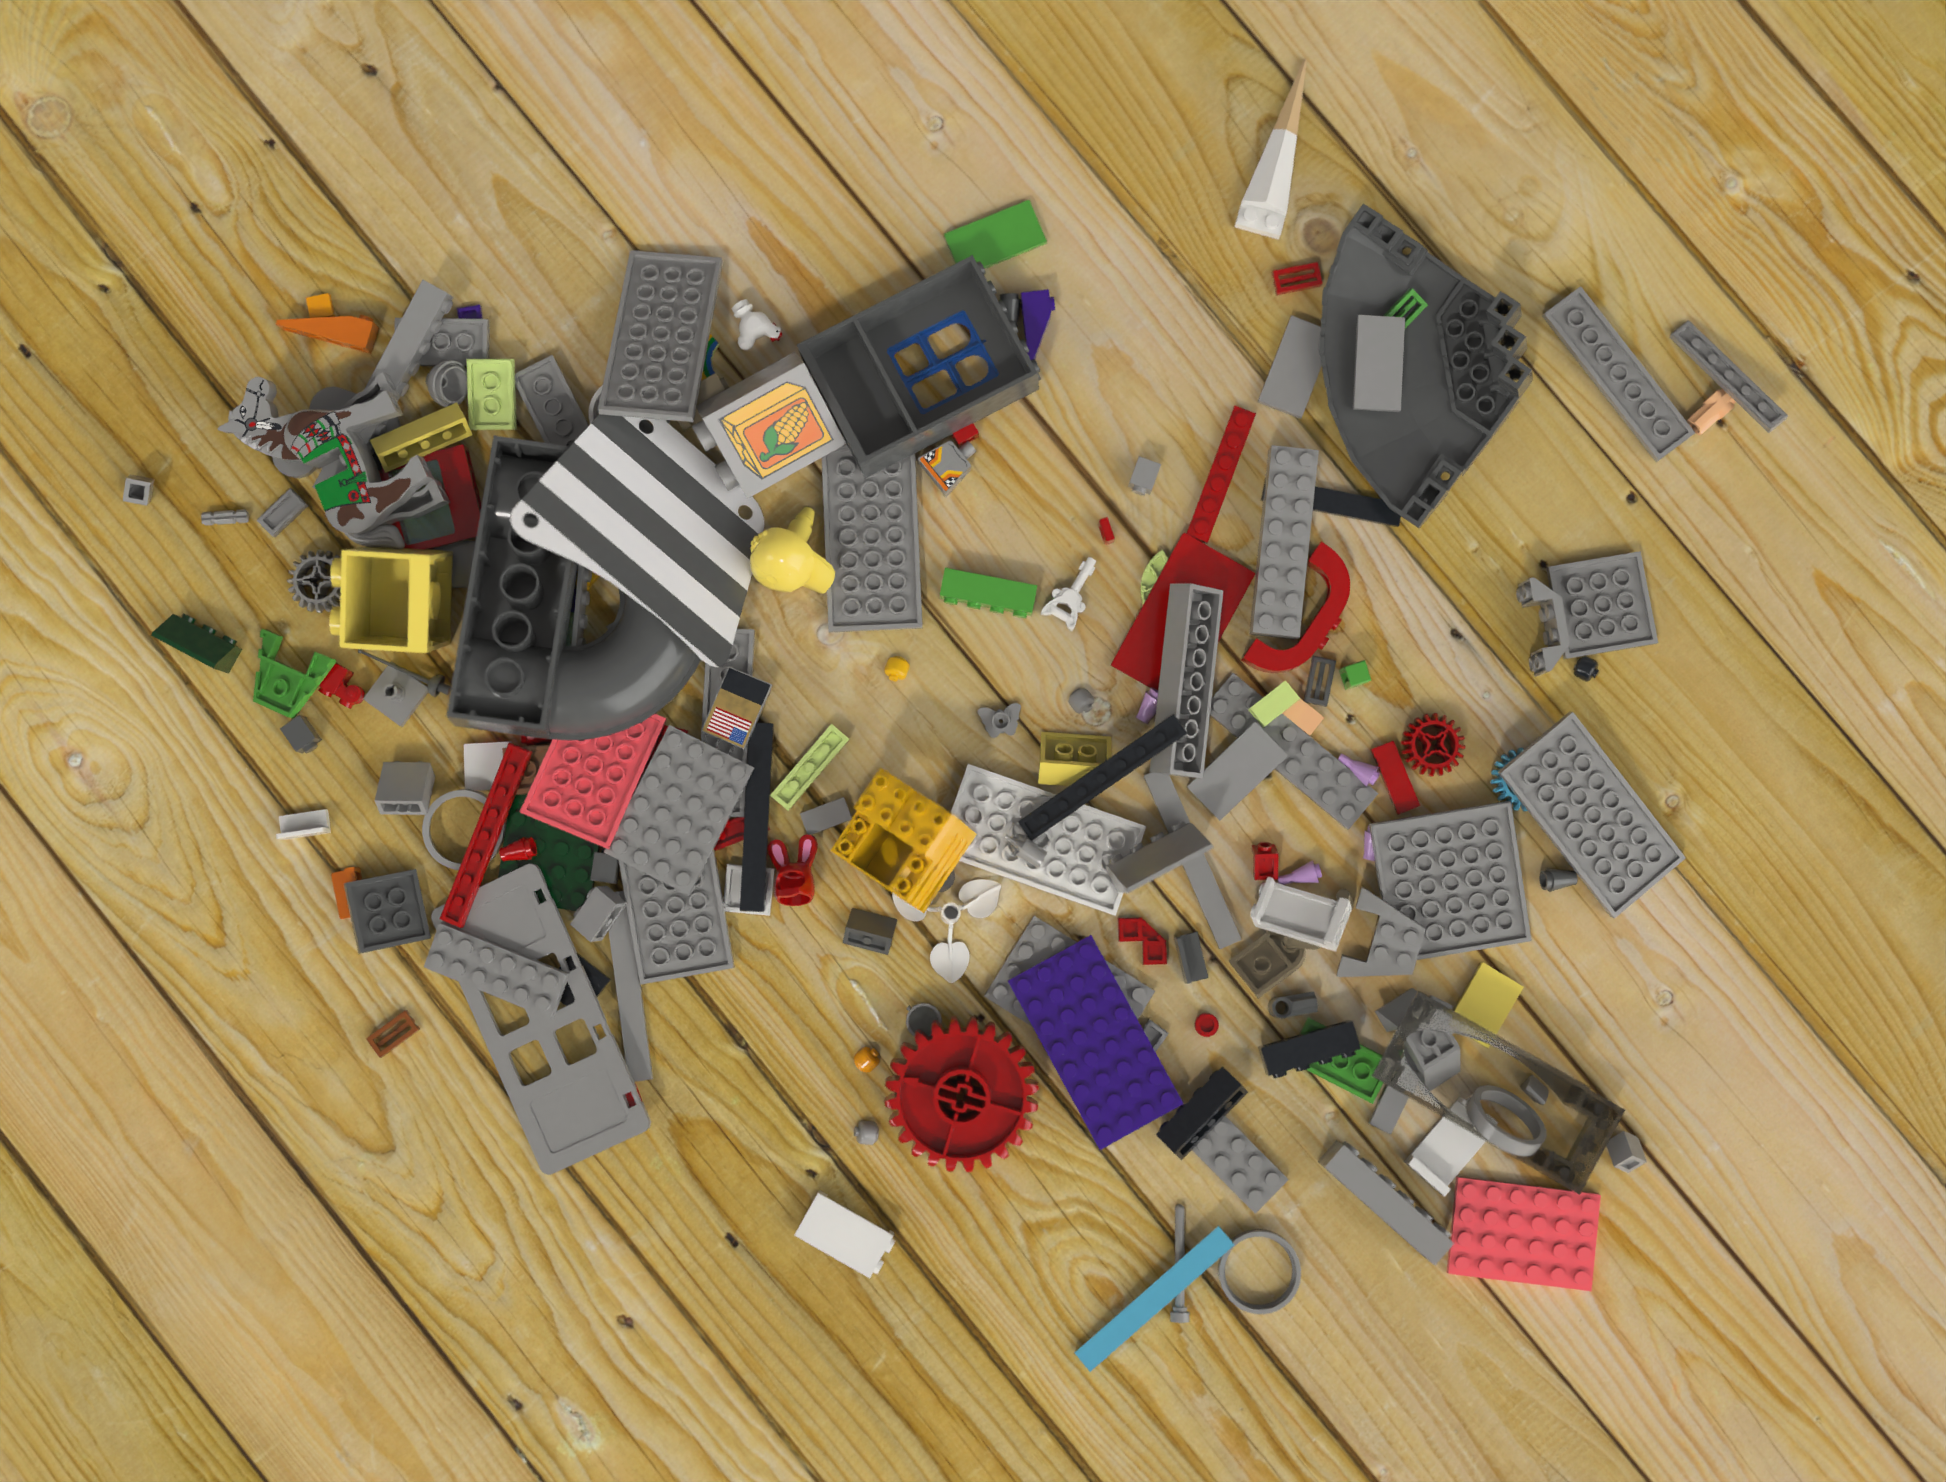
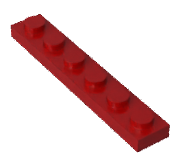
[1186,406,1256,544]

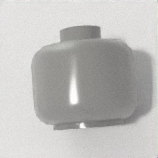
[1068,688,1094,713]
[854,1120,879,1145]

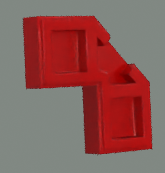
[1118,917,1167,965]

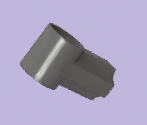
[1268,991,1318,1018]

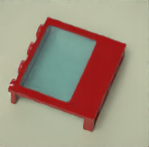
[380,444,482,549]

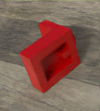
[1252,842,1279,880]

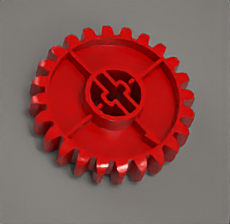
[884,1016,1039,1172]

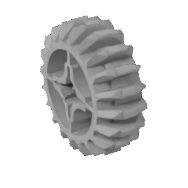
[287,549,341,613]

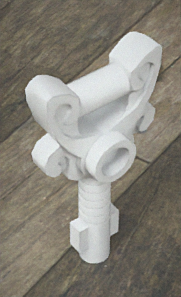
[1041,557,1096,632]

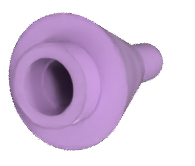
[1338,754,1380,787]
[1278,860,1322,885]

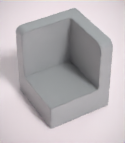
[1606,1131,1647,1173]

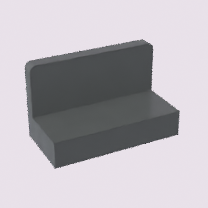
[843,908,897,955]
[1174,932,1209,984]

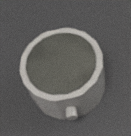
[906,1003,942,1036]

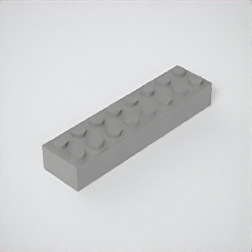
[1249,445,1319,639]
[1150,583,1223,778]

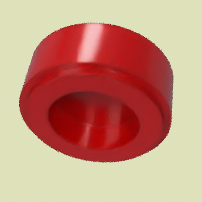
[1194,1013,1219,1037]

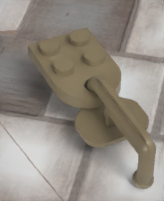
[1229,889,1354,999]

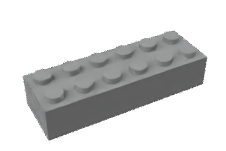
[1318,1140,1454,1265]

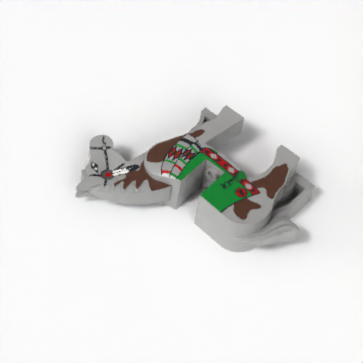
[218,372,451,549]

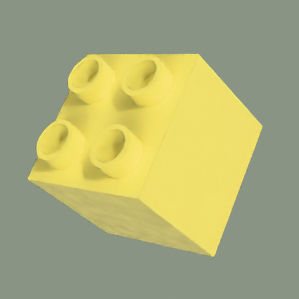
[329,546,453,653]

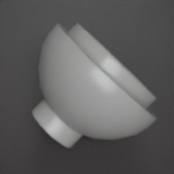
[426,360,468,407]

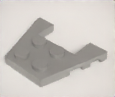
[1336,887,1425,977]

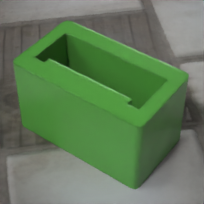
[1339,660,1371,690]

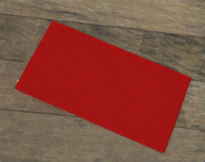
[1111,533,1255,690]

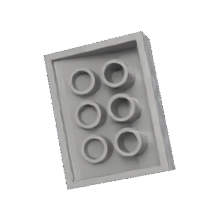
[1105,821,1214,893]

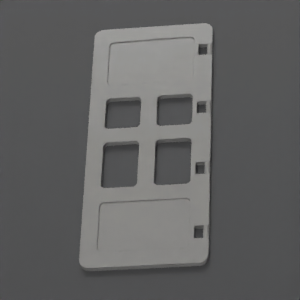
[431,864,651,1175]

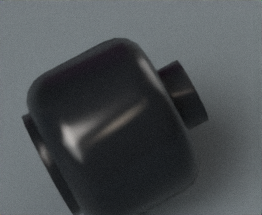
[1574,656,1600,682]

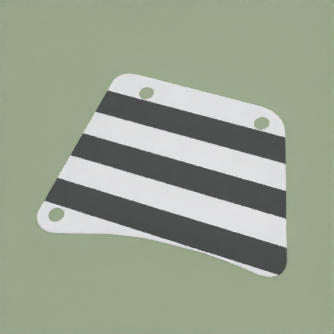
[511,414,764,667]

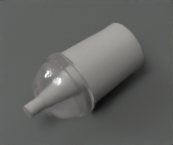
[1004,834,1047,867]

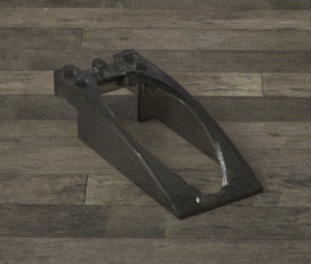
[1371,991,1625,1195]

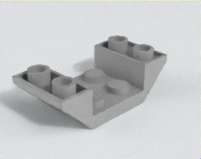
[1516,577,1570,677]
[1375,988,1461,1095]

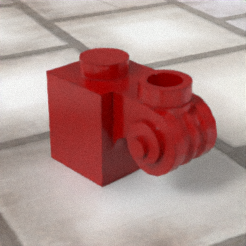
[318,663,365,709]

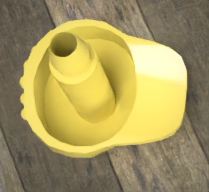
[750,506,835,594]

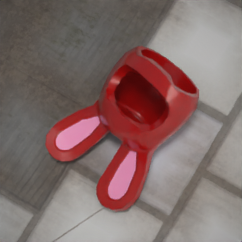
[768,834,818,906]

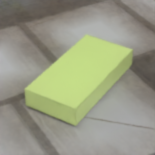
[1248,680,1300,728]

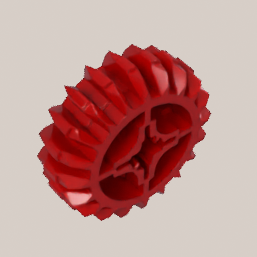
[1401,713,1466,777]

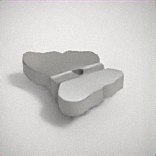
[977,703,1021,738]

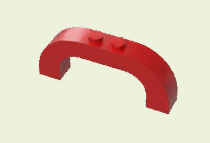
[1241,541,1350,673]

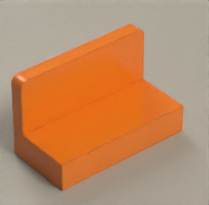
[331,867,362,919]

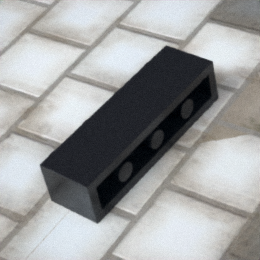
[1258,1020,1361,1078]
[1156,1066,1248,1161]

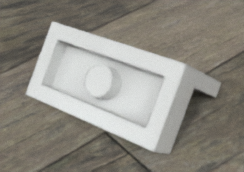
[276,809,331,840]

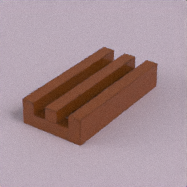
[366,1010,420,1058]

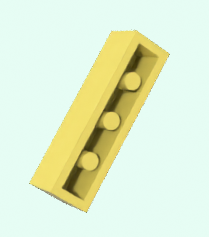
[370,403,472,473]

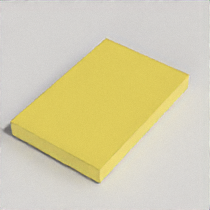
[1446,962,1524,1048]

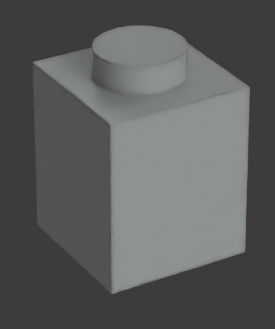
[1128,456,1161,496]
[123,475,154,506]

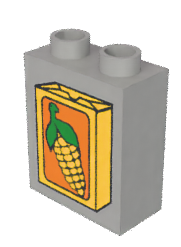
[692,352,846,499]

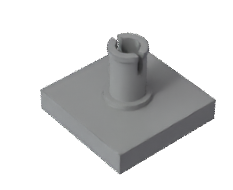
[363,661,428,727]

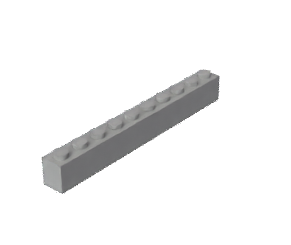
[313,280,453,489]

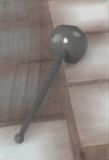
[358,649,451,697]

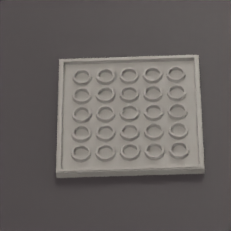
[1369,801,1532,960]

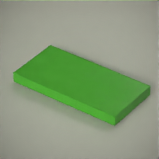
[944,200,1047,269]
[1300,1018,1394,1104]

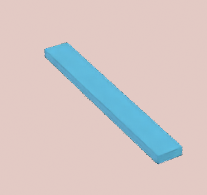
[1075,1226,1235,1372]

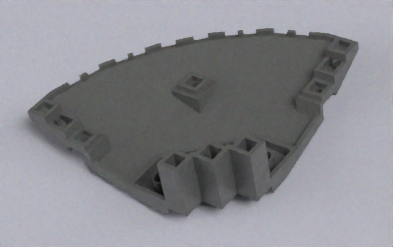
[1319,203,1533,529]

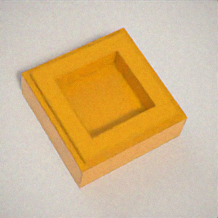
[306,293,335,318]

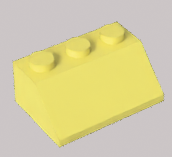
[1038,732,1112,789]

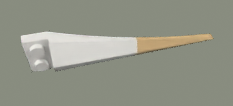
[1235,58,1307,240]

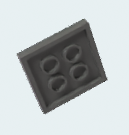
[344,869,431,954]

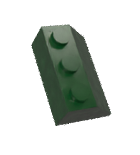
[151,613,242,674]

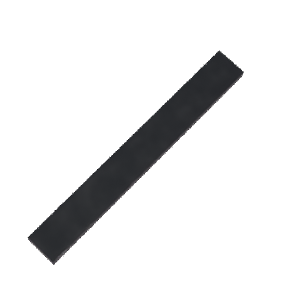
[1018,714,1187,840]
[740,723,774,912]

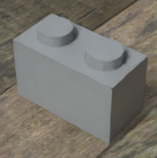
[570,886,627,942]

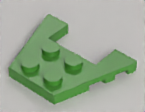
[253,629,337,718]

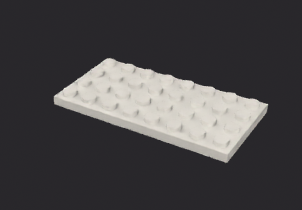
[951,764,1146,916]

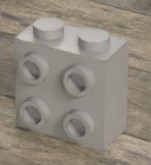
[375,761,435,815]

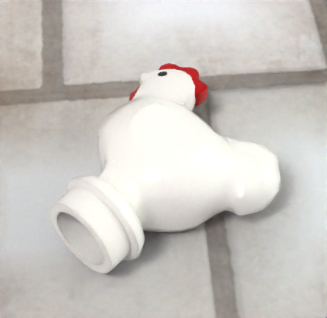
[732,299,783,351]

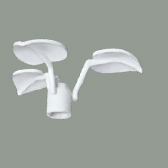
[892,879,1001,983]

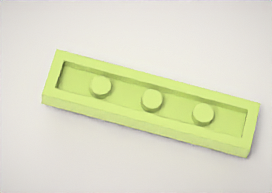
[770,724,850,811]

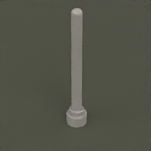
[1170,1204,1189,1323]

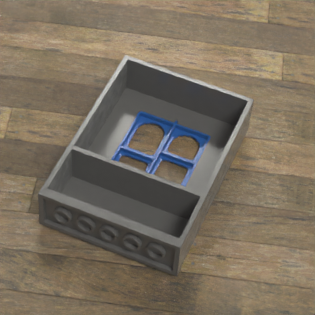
[797,255,1041,478]

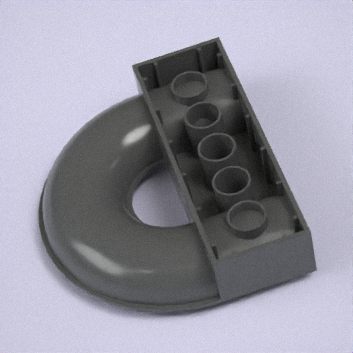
[446,436,701,741]

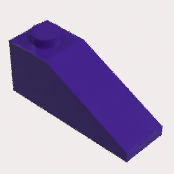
[1020,289,1055,360]

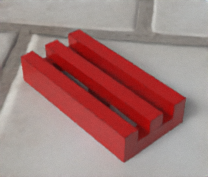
[1271,262,1323,296]

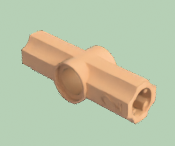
[1687,388,1736,436]

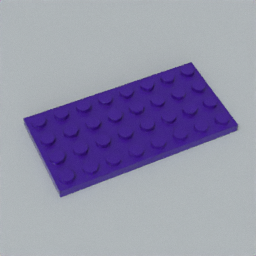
[1008,935,1184,1150]

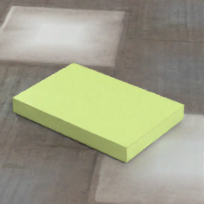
[466,359,517,430]

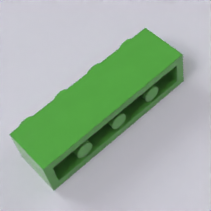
[940,568,1037,619]

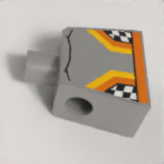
[918,440,976,497]

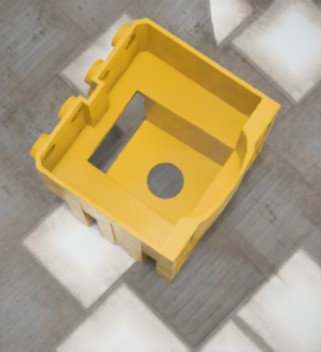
[830,767,977,913]

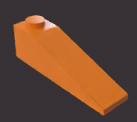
[276,315,379,354]

